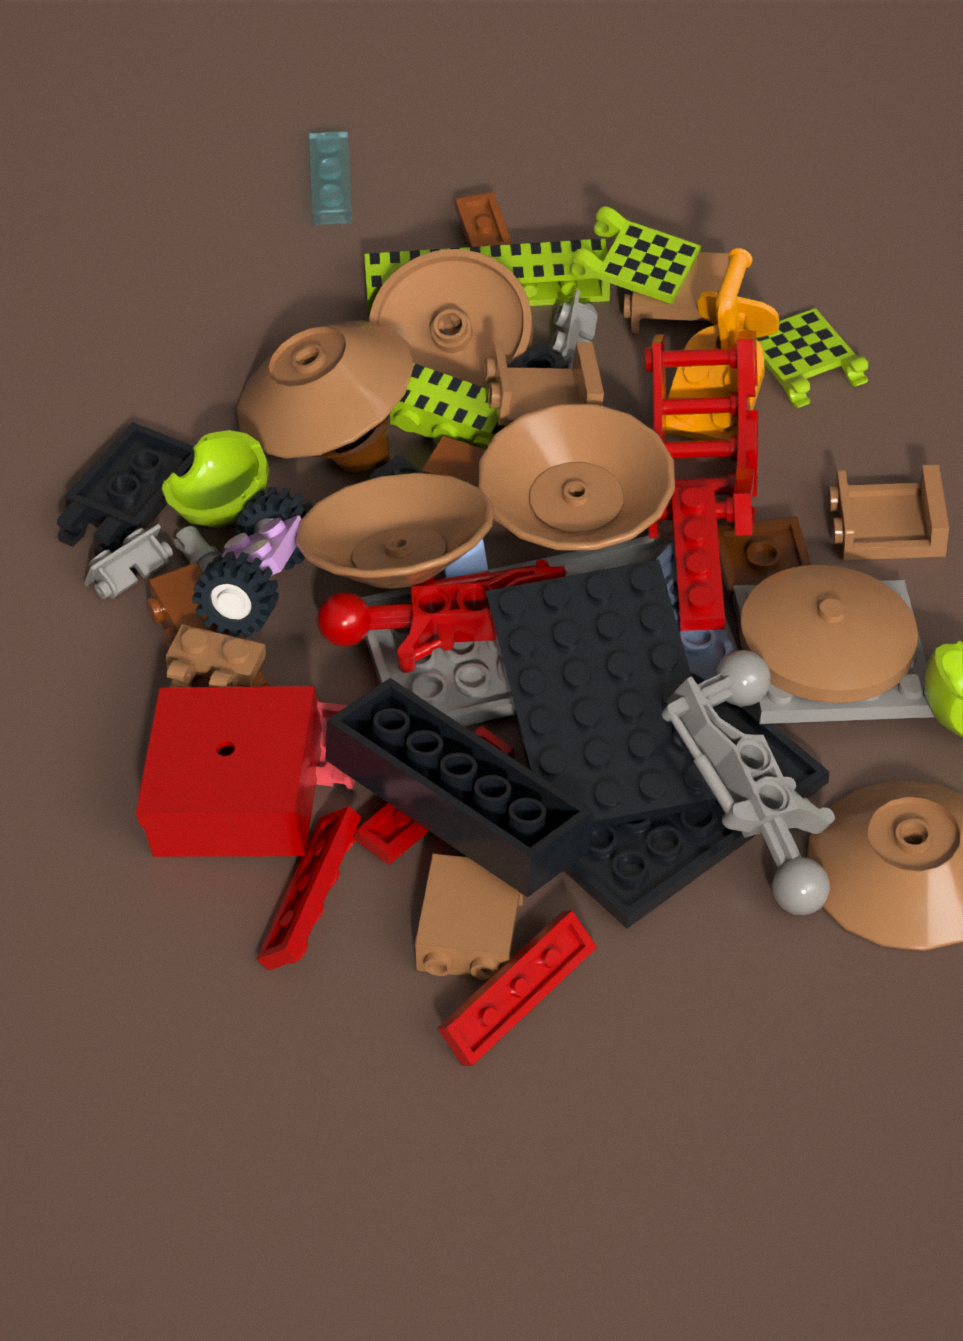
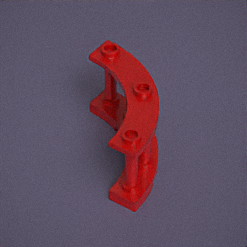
[645,331,758,538]

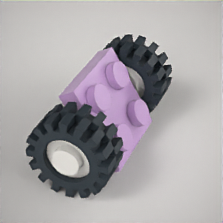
[192,486,313,637]

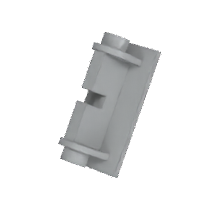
[548,289,598,369]
[84,524,173,599]

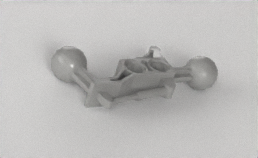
[662,649,835,916]

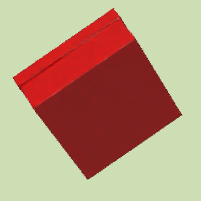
[136,686,323,857]

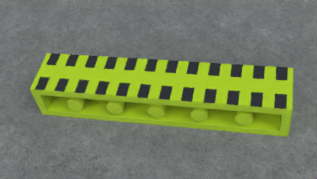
[364,238,610,317]
[390,363,506,450]

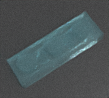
[309,131,353,225]

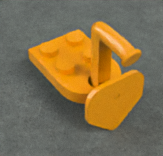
[666,248,779,441]

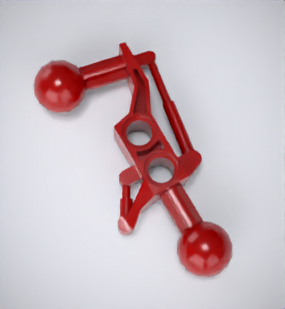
[316,559,566,673]

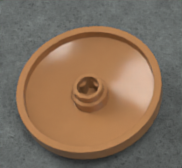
[369,249,533,389]
[739,565,918,703]

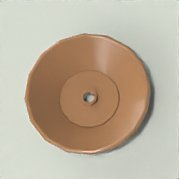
[236,320,414,459]
[478,404,675,551]
[296,473,494,589]
[806,780,963,951]

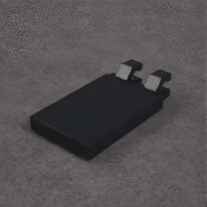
[57,422,195,556]

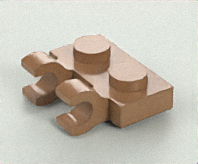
[166,624,266,688]

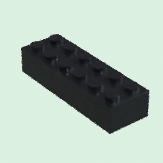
[326,678,593,898]

